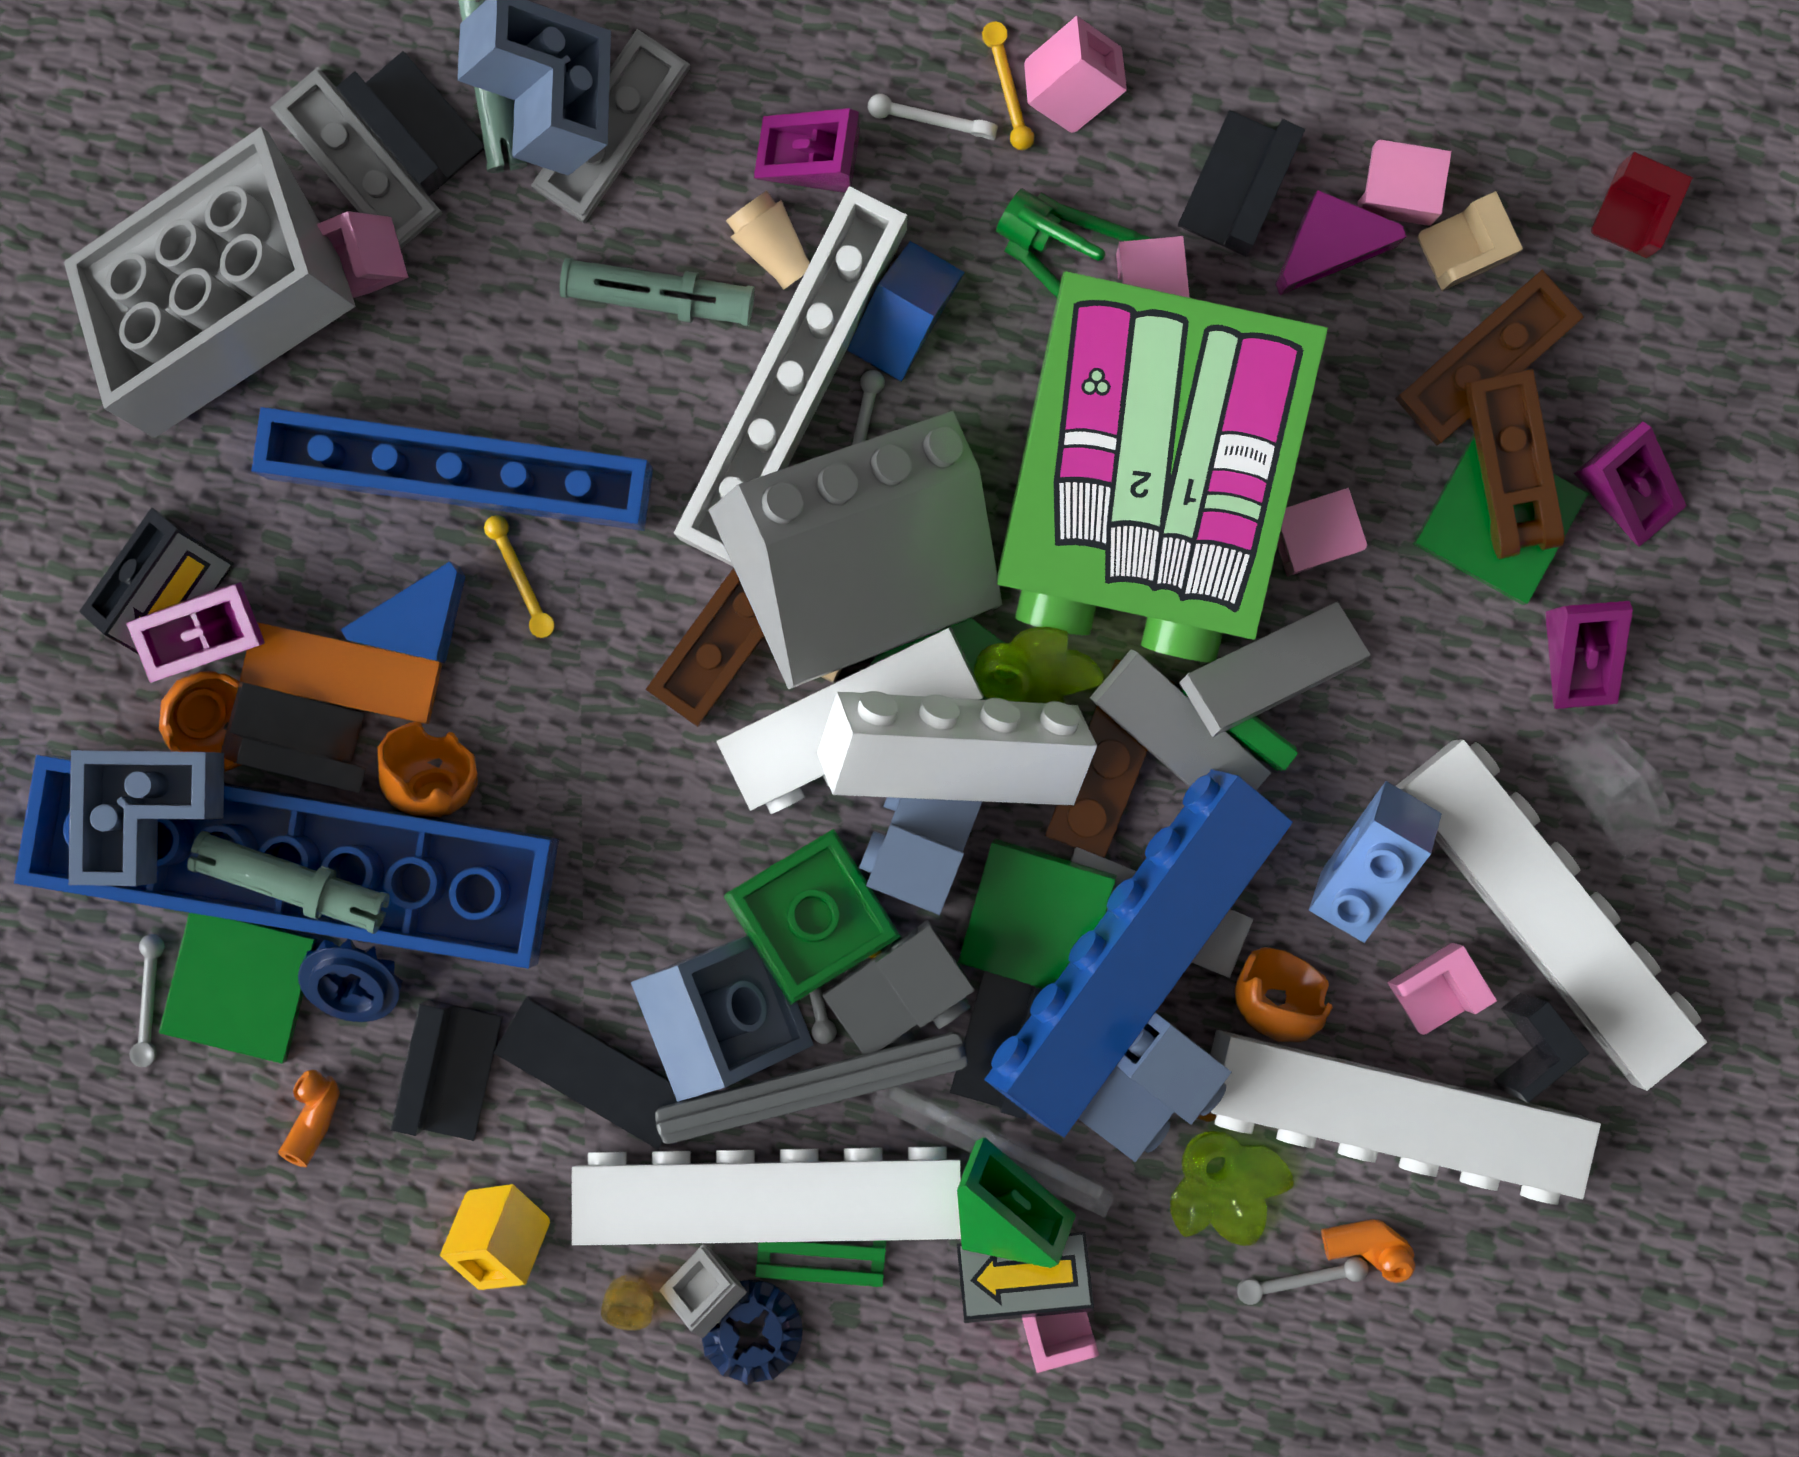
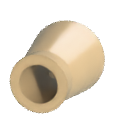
[726,191,810,290]

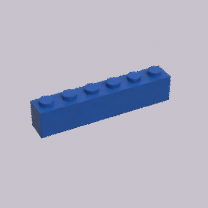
[251,407,653,531]
[984,769,1293,1137]

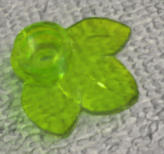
[974,627,1104,703]
[1170,1131,1294,1246]

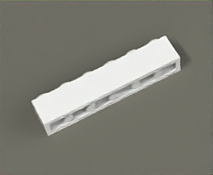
[674,186,907,567]
[1396,739,1707,1091]
[1210,1030,1601,1205]
[572,1147,961,1245]

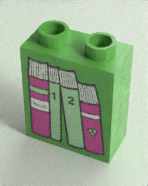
[997,271,1328,663]

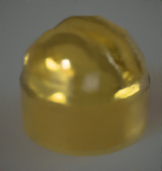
[601,1275,654,1330]

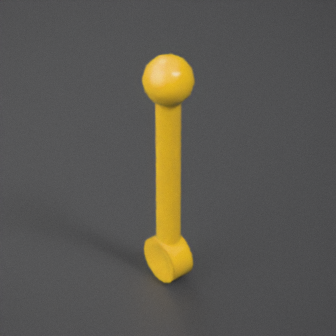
[982,21,1034,150]
[484,515,555,638]

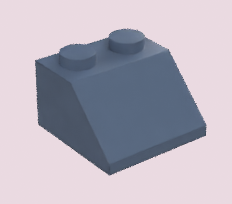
[631,935,814,1102]

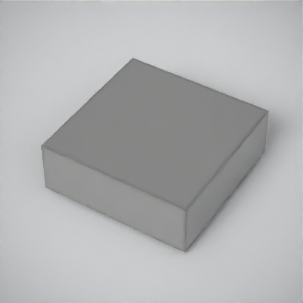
[659,1244,747,1338]

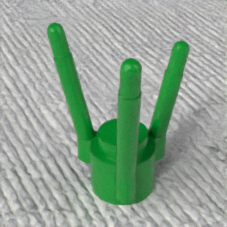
[996,188,1154,298]

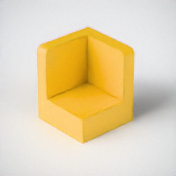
[440,1184,550,1290]

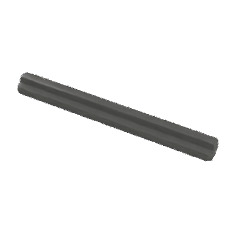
[655,1032,968,1144]

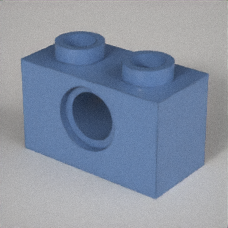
[1309,781,1442,943]

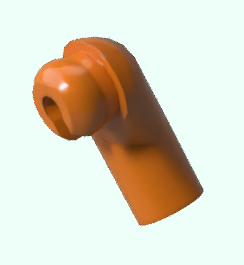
[278,1070,340,1167]
[1321,1219,1416,1283]

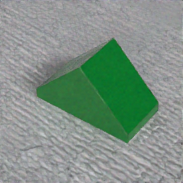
[957,1137,1076,1268]

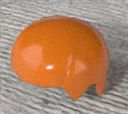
[159,670,241,772]
[377,722,478,818]
[1235,947,1333,1042]

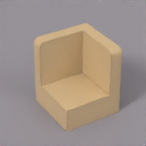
[1418,191,1523,291]

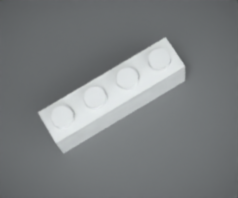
[716,627,984,814]
[817,691,1097,805]

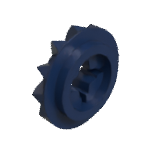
[298,939,403,1022]
[701,1280,803,1385]

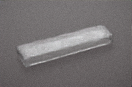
[872,1085,1115,1218]

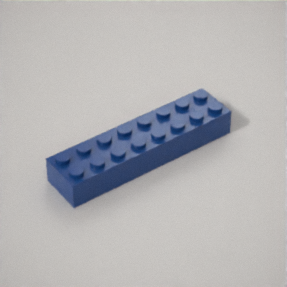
[14,755,559,969]

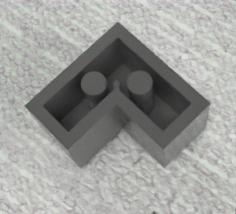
[822,919,975,1055]

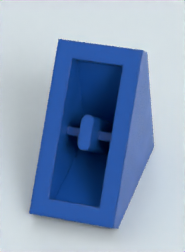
[847,241,965,382]
[340,561,466,663]

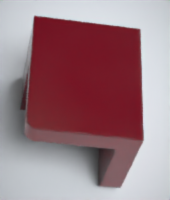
[1591,152,1693,259]

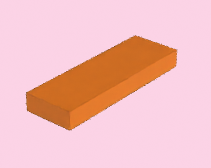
[240,622,442,724]

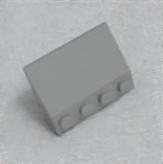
[64,127,356,438]
[708,411,1002,689]

